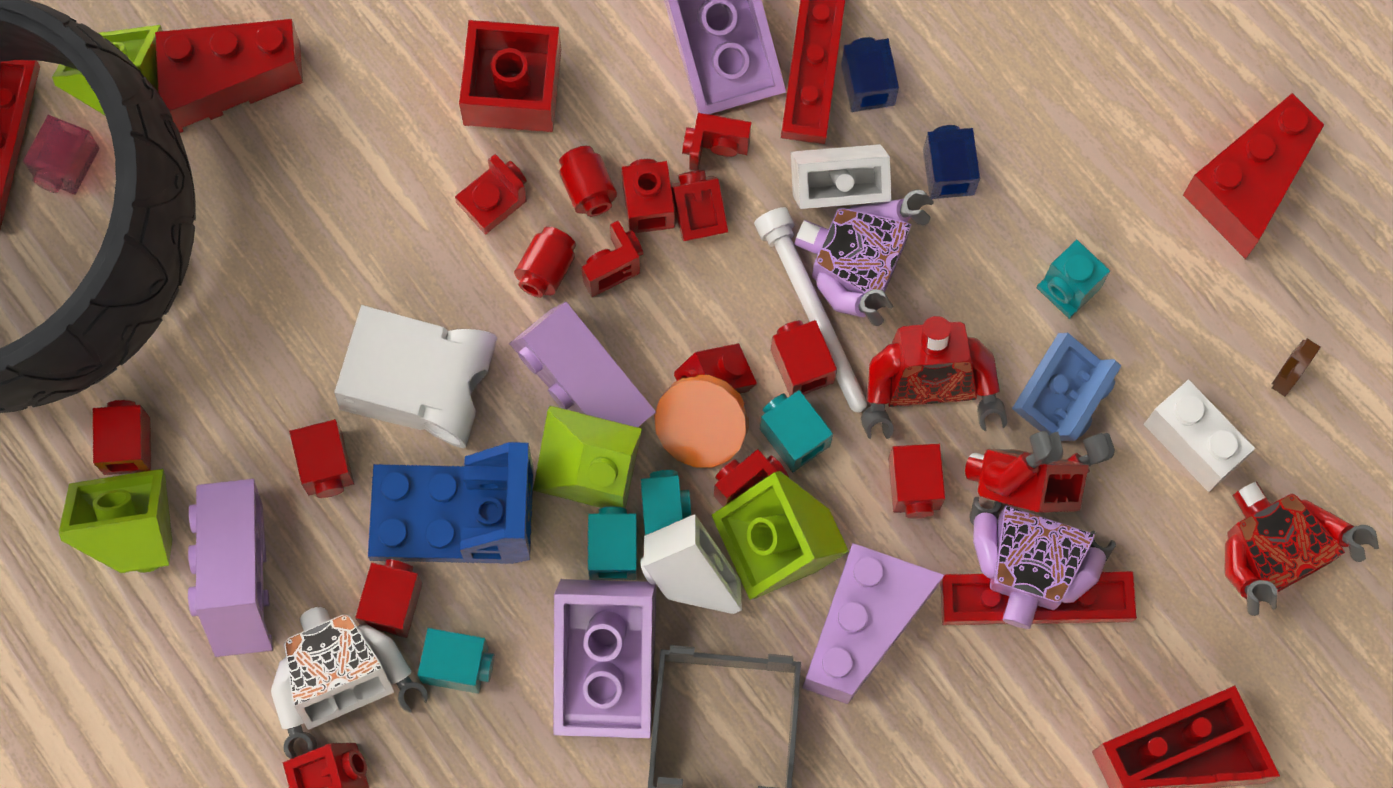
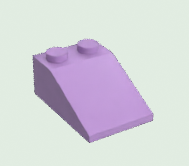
[664,0,786,114]
[553,579,656,738]

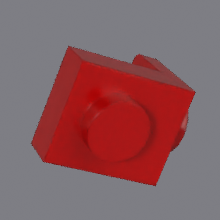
[674,343,757,394]
[714,449,789,507]

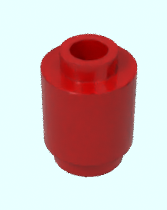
[559,145,617,217]
[514,227,576,298]

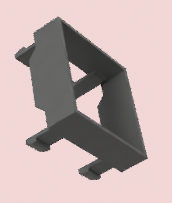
[648,645,801,788]

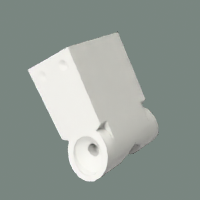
[334,305,497,448]

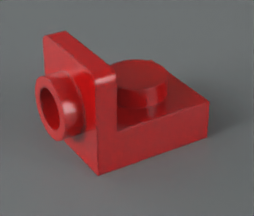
[682,113,752,171]
[455,154,527,235]
[671,170,728,241]
[581,220,644,297]
[282,743,369,788]

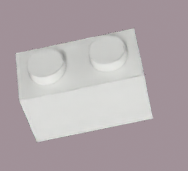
[791,144,891,209]
[1144,379,1255,492]

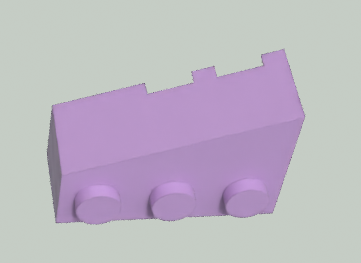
[509,302,656,428]

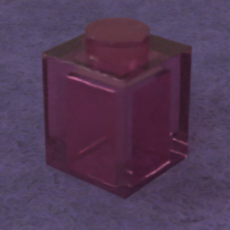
[23,115,100,195]

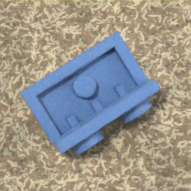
[1012,332,1121,441]

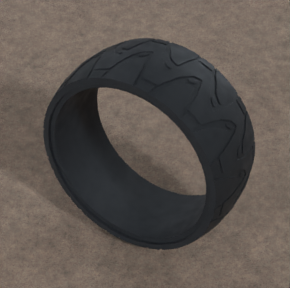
[0,0,196,413]

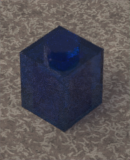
[841,37,899,112]
[923,125,980,199]

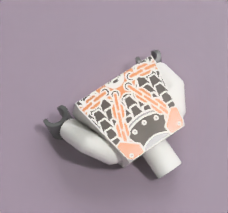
[271,607,428,759]

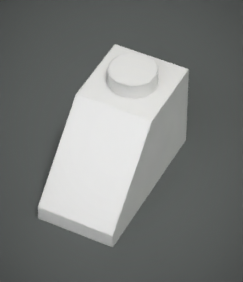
[640,514,742,614]

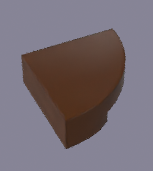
[1271,338,1321,396]

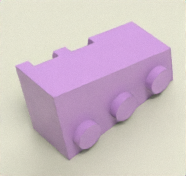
[188,479,273,657]
[802,543,944,704]

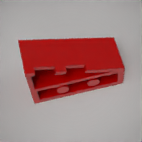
[155,19,303,133]
[1183,93,1324,260]
[1092,685,1280,788]

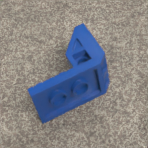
[368,442,534,564]

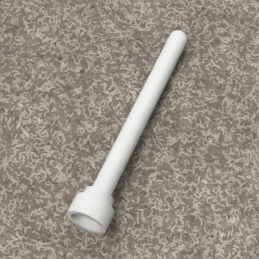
[754,207,867,412]

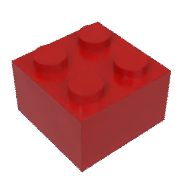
[459,20,562,132]

